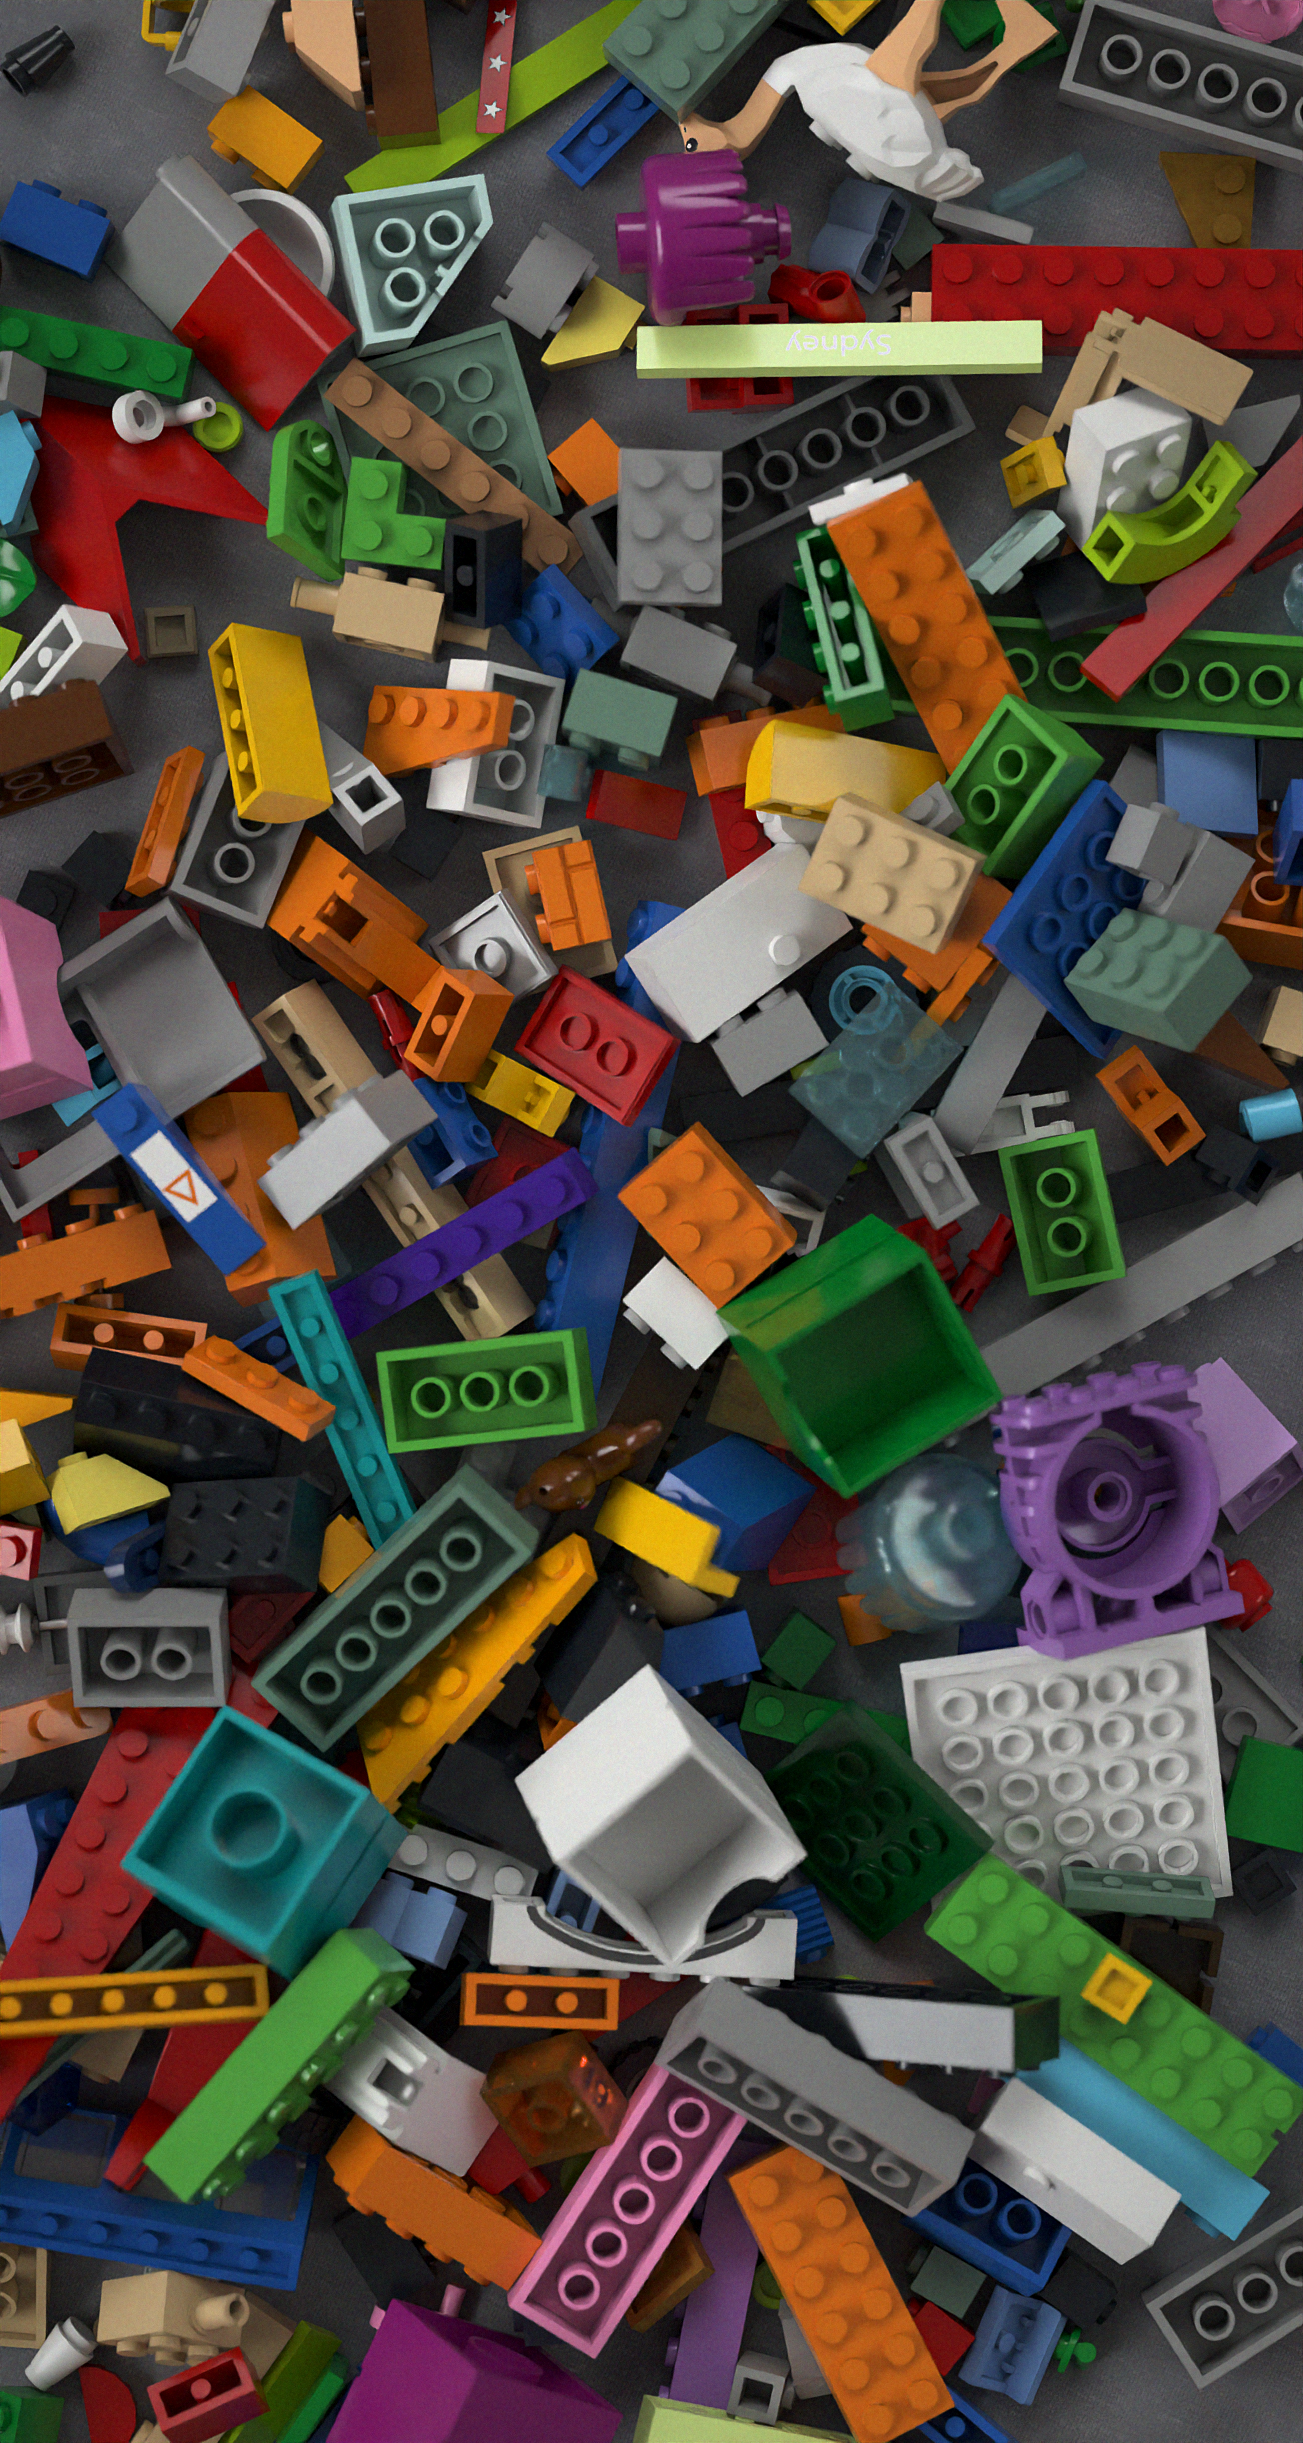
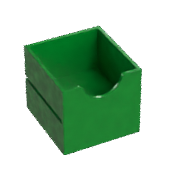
[715,1214,1005,1499]

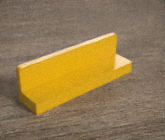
[593,1475,739,1598]

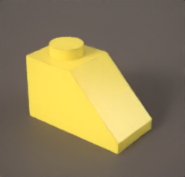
[541,275,648,373]
[45,1451,171,1535]

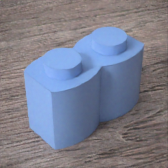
[348,1871,468,1970]

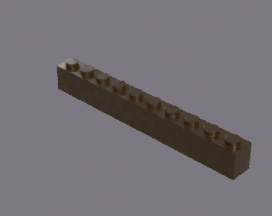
[482,1273,745,1729]

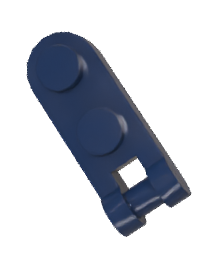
[105,1513,168,1593]

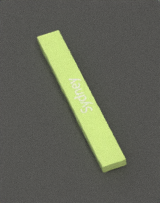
[637,320,1042,379]

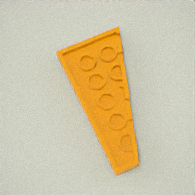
[355,1533,597,1815]

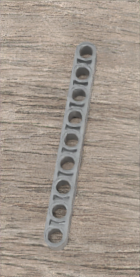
[931,743,1158,1156]

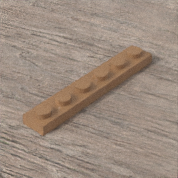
[323,357,584,577]

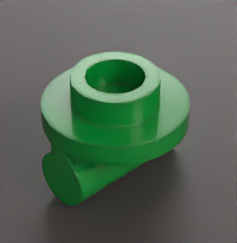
[1051,2325,1097,2374]

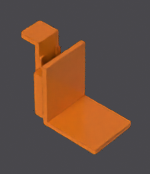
[265,826,446,1013]

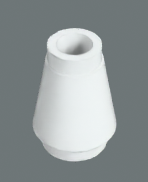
[25,2316,99,2391]

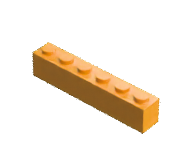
[0,1964,269,2039]

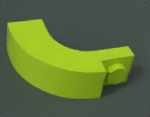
[1081,440,1257,584]

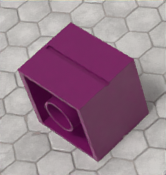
[325,2298,623,2443]

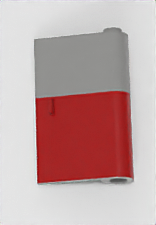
[103,154,358,432]

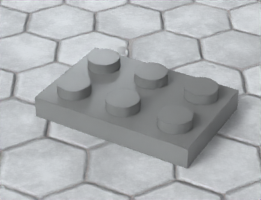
[617,448,722,607]

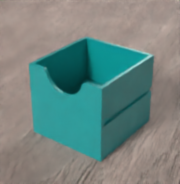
[119,1704,408,1984]

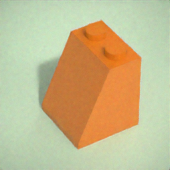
[860,870,1013,994]

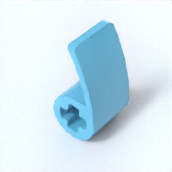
[1238,1088,1303,1144]

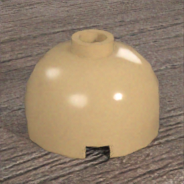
[629,1554,728,1627]

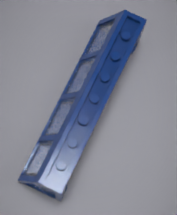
[0,2096,321,2292]

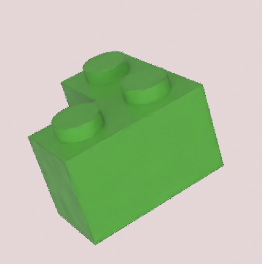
[340,457,449,572]

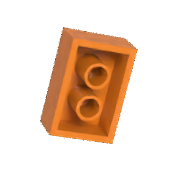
[617,1121,799,1310]

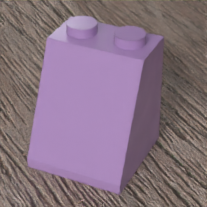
[1187,1357,1303,1535]

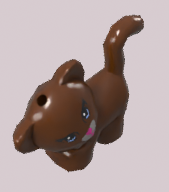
[514,1419,664,1513]

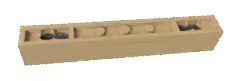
[251,978,536,1340]

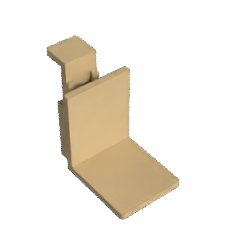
[1005,308,1253,446]

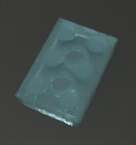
[788,981,964,1159]

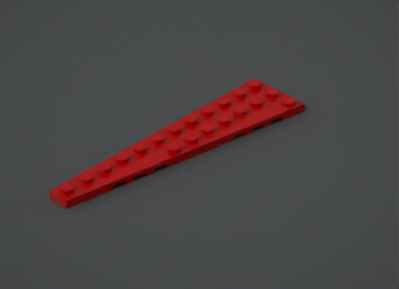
[0,1652,282,2125]

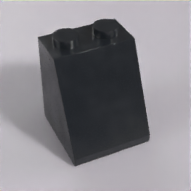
[533,1568,665,1723]

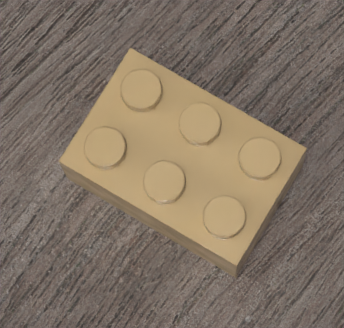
[797,792,987,954]

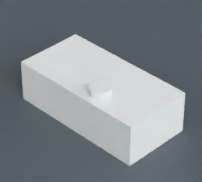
[624,843,853,1043]
[967,2078,1182,2265]

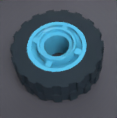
[809,945,920,1055]

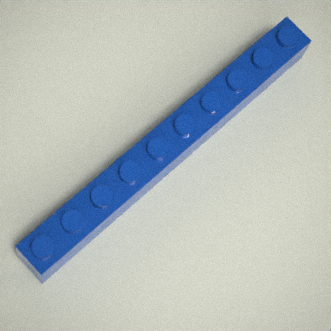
[534,900,687,1404]

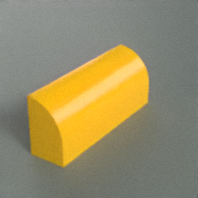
[208,622,333,823]
[745,719,946,825]

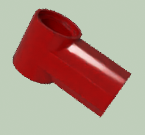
[767,264,866,324]

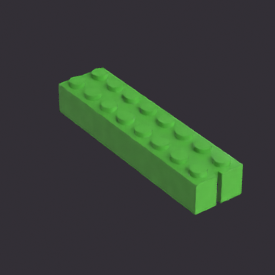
[923,1850,1303,2179]

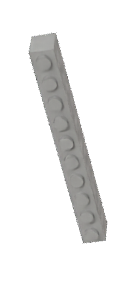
[893,1172,1303,1473]

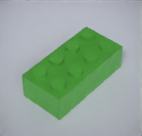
[376,1327,598,1454]

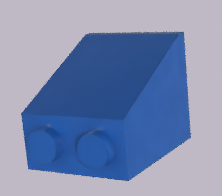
[654,1431,817,1571]

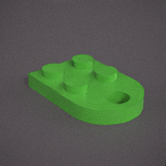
[266,419,348,583]

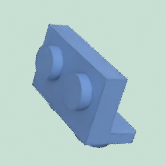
[958,2284,1068,2406]

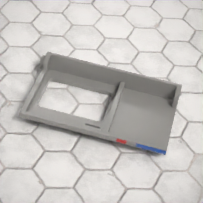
[0,895,266,1223]

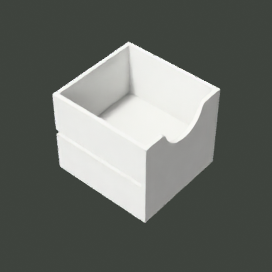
[514,1664,807,1971]

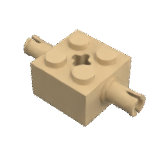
[290,567,492,664]
[93,2270,249,2366]

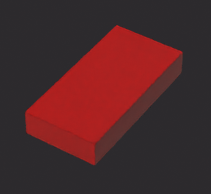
[585,769,688,841]

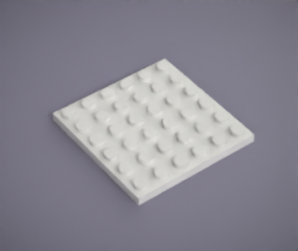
[900,1624,1233,1917]

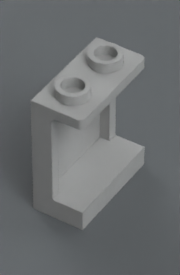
[872,1109,980,1230]

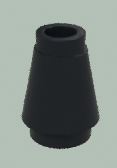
[0,25,75,97]

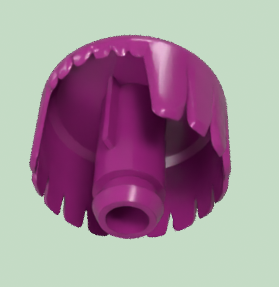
[615,149,791,327]

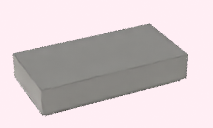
[931,200,1034,245]

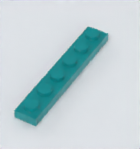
[267,1268,417,1551]

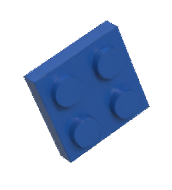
[502,563,620,695]

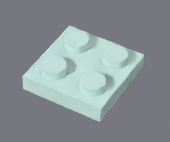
[965,509,1066,595]

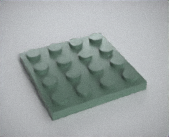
[315,319,565,570]

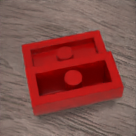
[682,303,794,415]

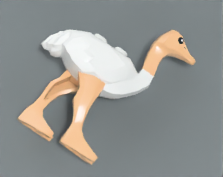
[678,0,1060,203]

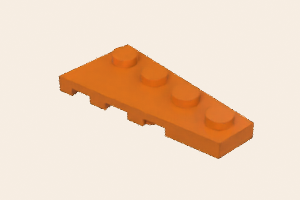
[362,685,516,779]

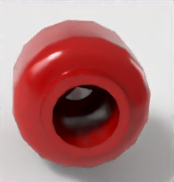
[1216,1557,1274,1633]

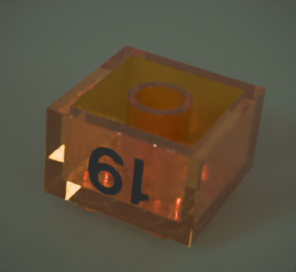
[479,2029,629,2168]

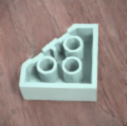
[328,174,493,358]

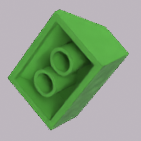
[944,693,1104,880]
[998,1128,1127,1297]

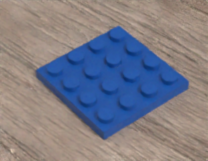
[981,778,1149,1059]

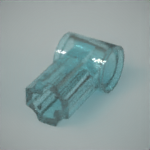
[536,744,599,803]

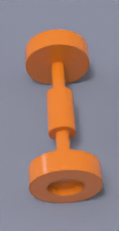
[68,1188,125,1309]

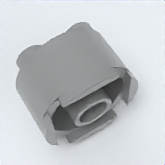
[490,221,600,339]

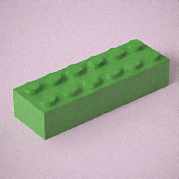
[143,1928,416,2203]

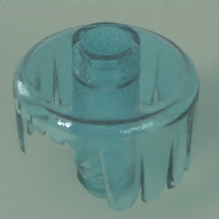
[835,1453,1023,1634]

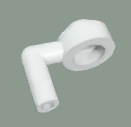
[112,390,216,444]

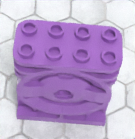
[988,1361,1245,1661]

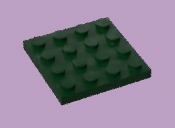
[762,1698,996,1944]

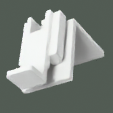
[319,2005,517,2177]

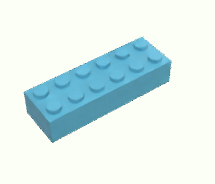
[1002,2035,1270,2241]

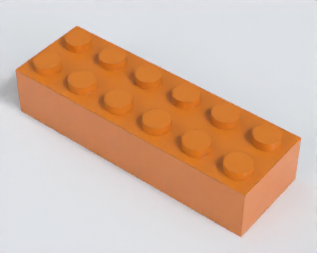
[722,2141,956,2443]

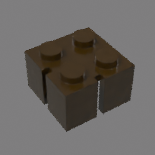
[1113,1912,1225,2016]

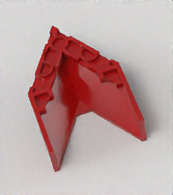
[18,394,269,669]

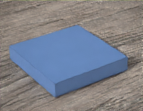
[1156,730,1258,840]

